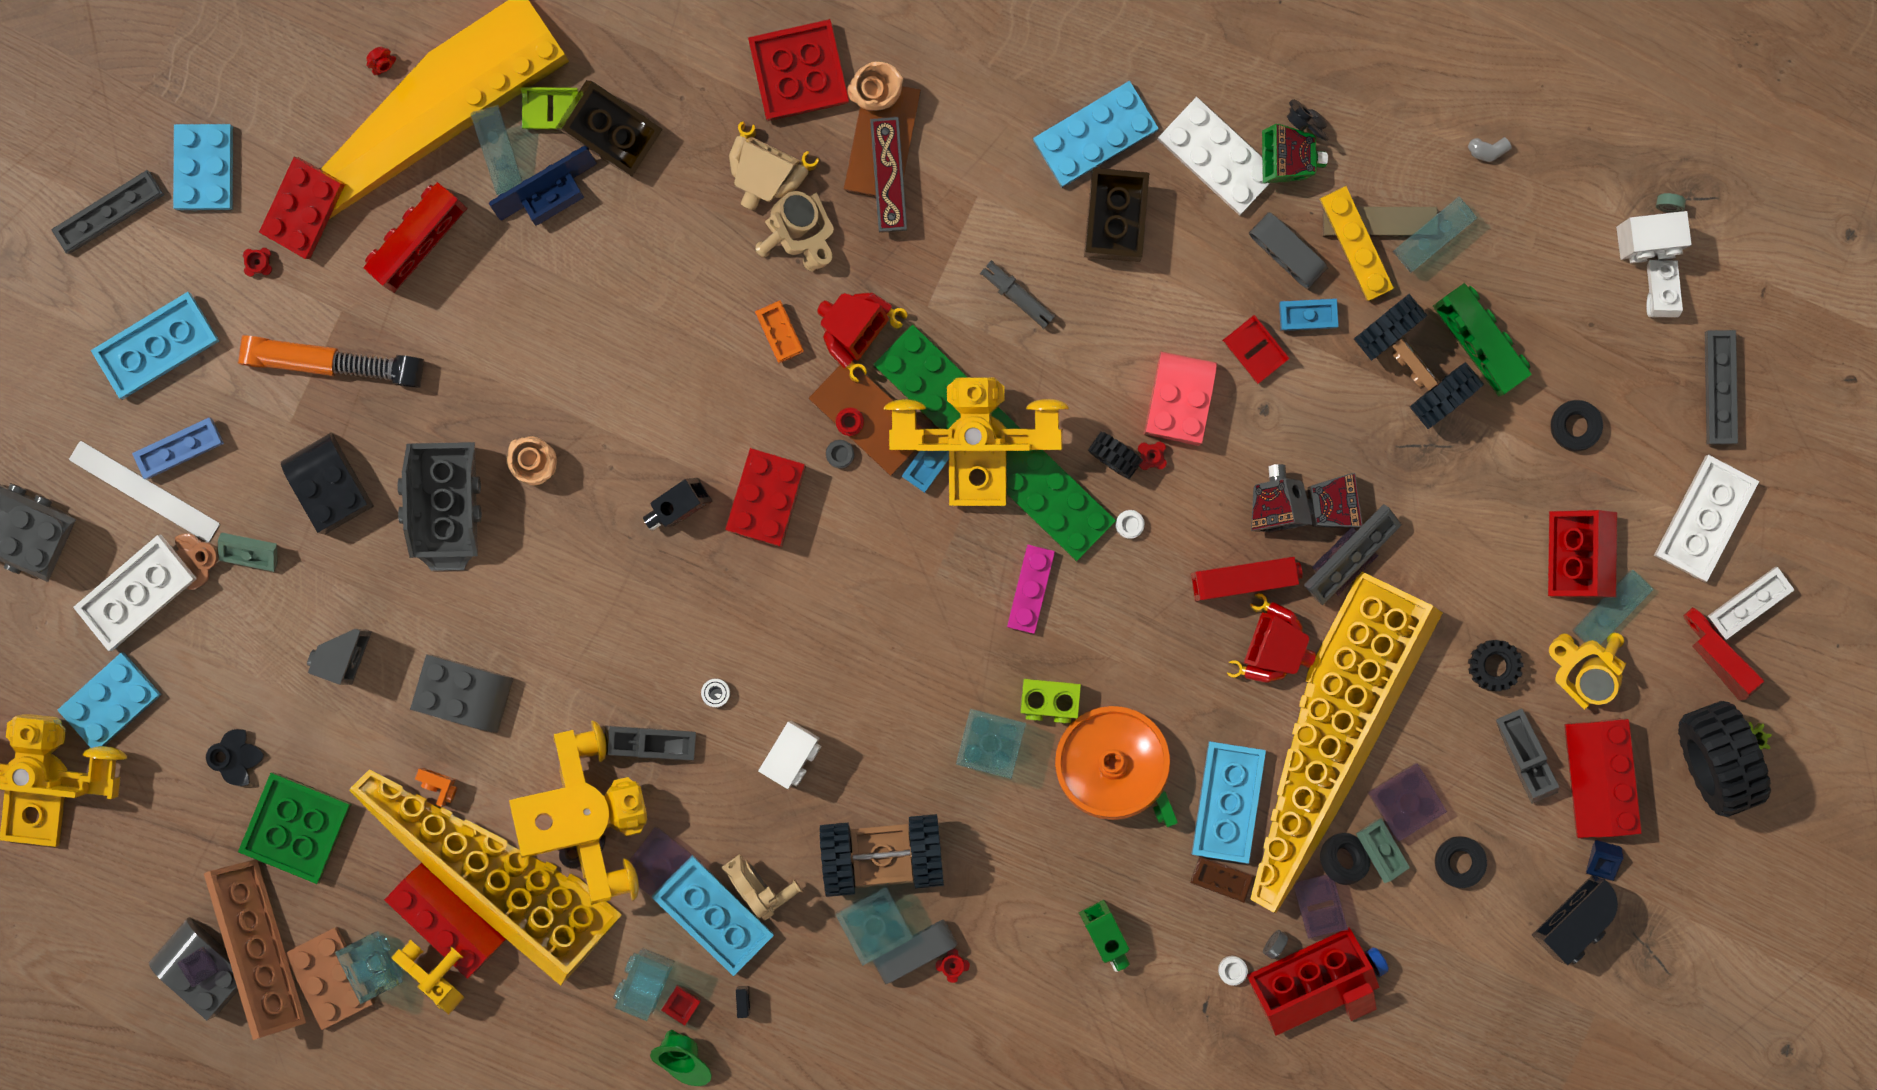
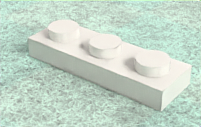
[1706,567,1794,640]

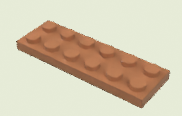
[204,859,306,1040]

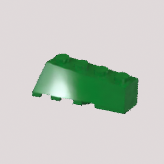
[1432,282,1532,397]

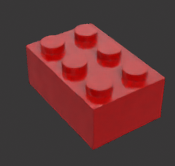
[725,448,806,547]

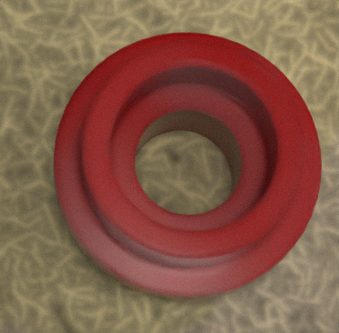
[836,408,864,436]

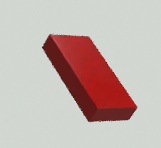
[1343,983,1377,1021]

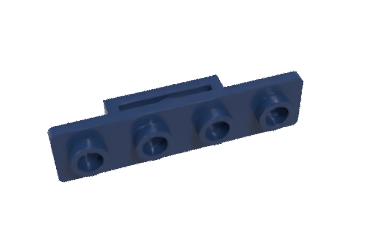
[489,146,597,226]

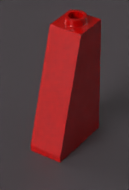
[1191,556,1303,602]

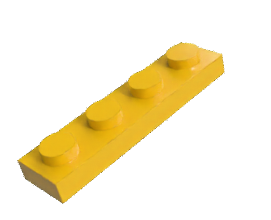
[1319,186,1394,301]

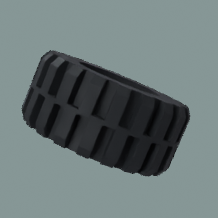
[1678,701,1771,817]

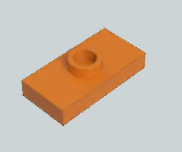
[755,300,804,364]

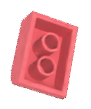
[1144,351,1217,446]

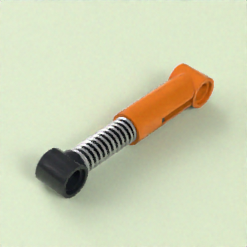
[238,335,424,388]

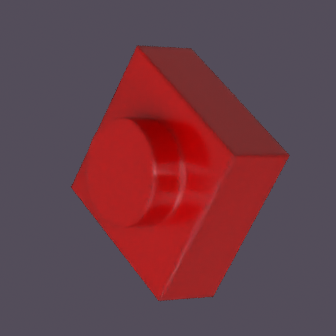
[661,985,701,1026]

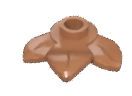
[175,533,219,590]

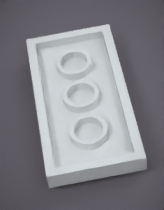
[1157,97,1270,216]
[1654,455,1759,582]
[73,535,197,651]

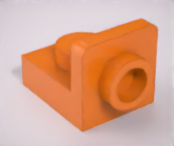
[415,768,457,807]

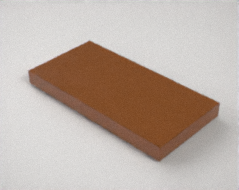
[844,86,921,197]
[808,365,923,476]

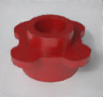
[366,47,396,75]
[243,248,272,277]
[1138,441,1167,470]
[936,948,970,983]

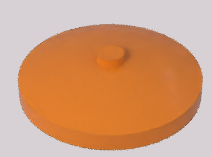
[1055,706,1170,820]

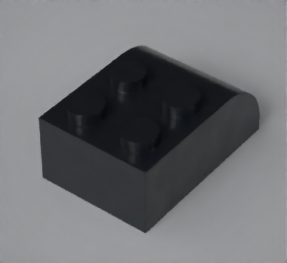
[280,433,374,535]
[1532,875,1618,966]

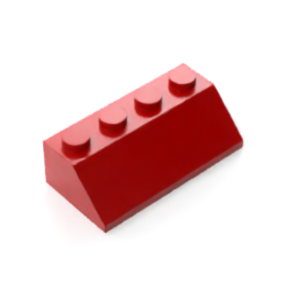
[363,182,468,293]
[1564,718,1642,838]
[384,863,507,979]
[1247,927,1380,1036]

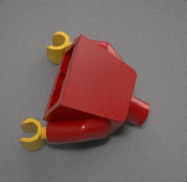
[817,292,908,383]
[1227,593,1316,683]

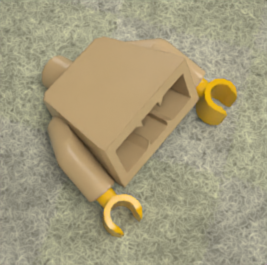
[729,122,819,210]

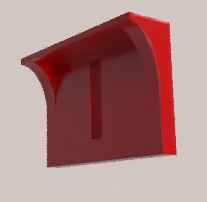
[1222,315,1290,384]

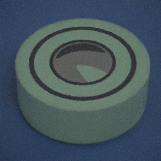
[1656,193,1686,213]

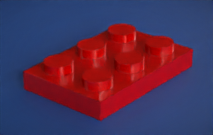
[259,157,345,259]

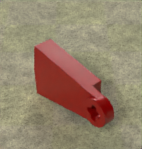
[1683,607,1764,701]

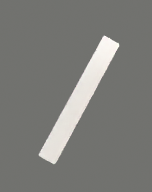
[69,441,219,542]

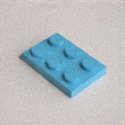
[173,124,233,210]
[57,653,162,748]

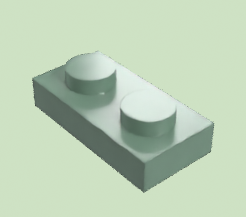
[218,532,278,572]
[1356,818,1410,883]

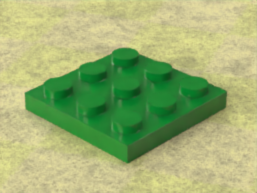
[238,772,352,884]

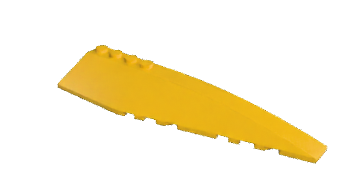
[320,0,569,219]

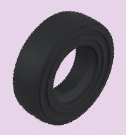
[1551,400,1603,451]
[1320,833,1370,885]
[1435,836,1487,888]

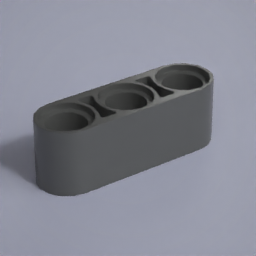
[1249,212,1328,289]
[872,919,958,984]

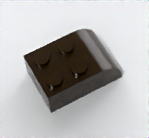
[556,80,663,177]
[1084,168,1150,262]

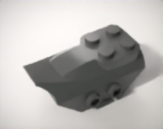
[397,442,482,571]
[0,483,76,582]

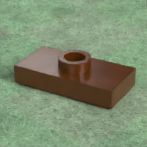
[1190,856,1254,903]

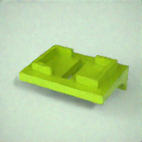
[521,87,579,129]

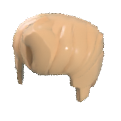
[848,62,903,110]
[507,436,557,486]

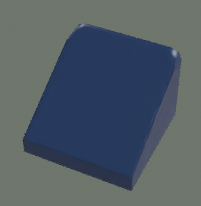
[1586,840,1624,881]

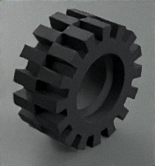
[1088,431,1143,479]
[1468,640,1524,691]

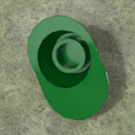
[650,1030,712,1086]

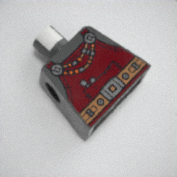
[1251,464,1312,533]
[1307,473,1362,528]

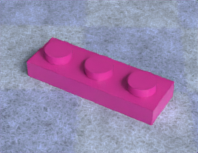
[1007,544,1055,634]

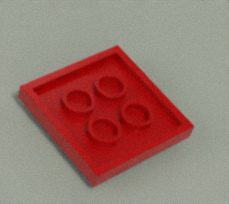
[748,19,849,121]

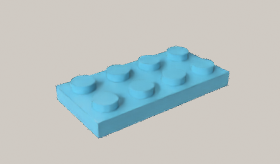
[1033,81,1159,188]
[91,292,219,400]
[1191,741,1266,863]
[652,855,774,976]

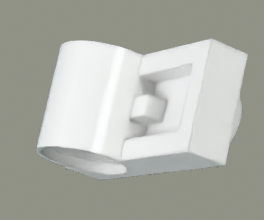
[1646,260,1683,317]

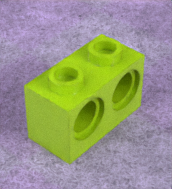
[1020,679,1081,723]

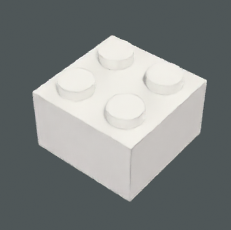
[1616,211,1691,263]
[758,721,822,789]

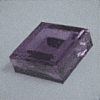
[177,947,219,987]

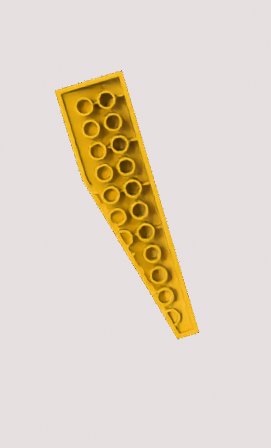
[1251,571,1443,913]

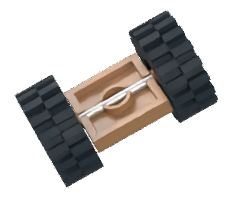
[1354,293,1484,429]
[819,814,944,897]

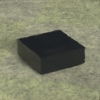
[736,986,750,1018]

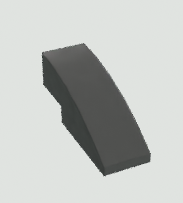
[1496,708,1559,804]
[604,725,696,760]

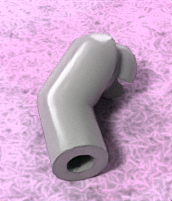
[1468,137,1512,162]

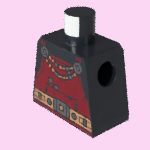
[643,478,713,531]

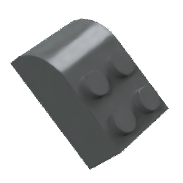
[410,654,514,733]
[149,917,238,1021]

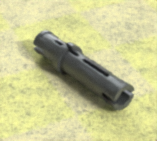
[980,260,1055,330]

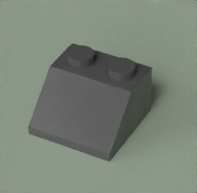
[307,629,372,685]

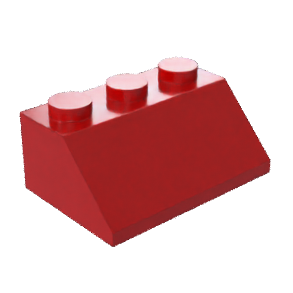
[1548,510,1617,597]

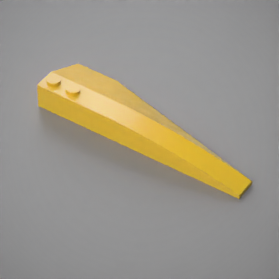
[349,769,622,986]

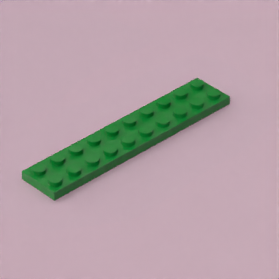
[873,324,1116,562]

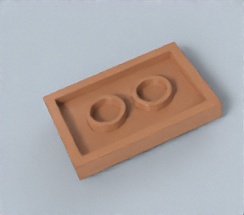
[285,927,375,1030]

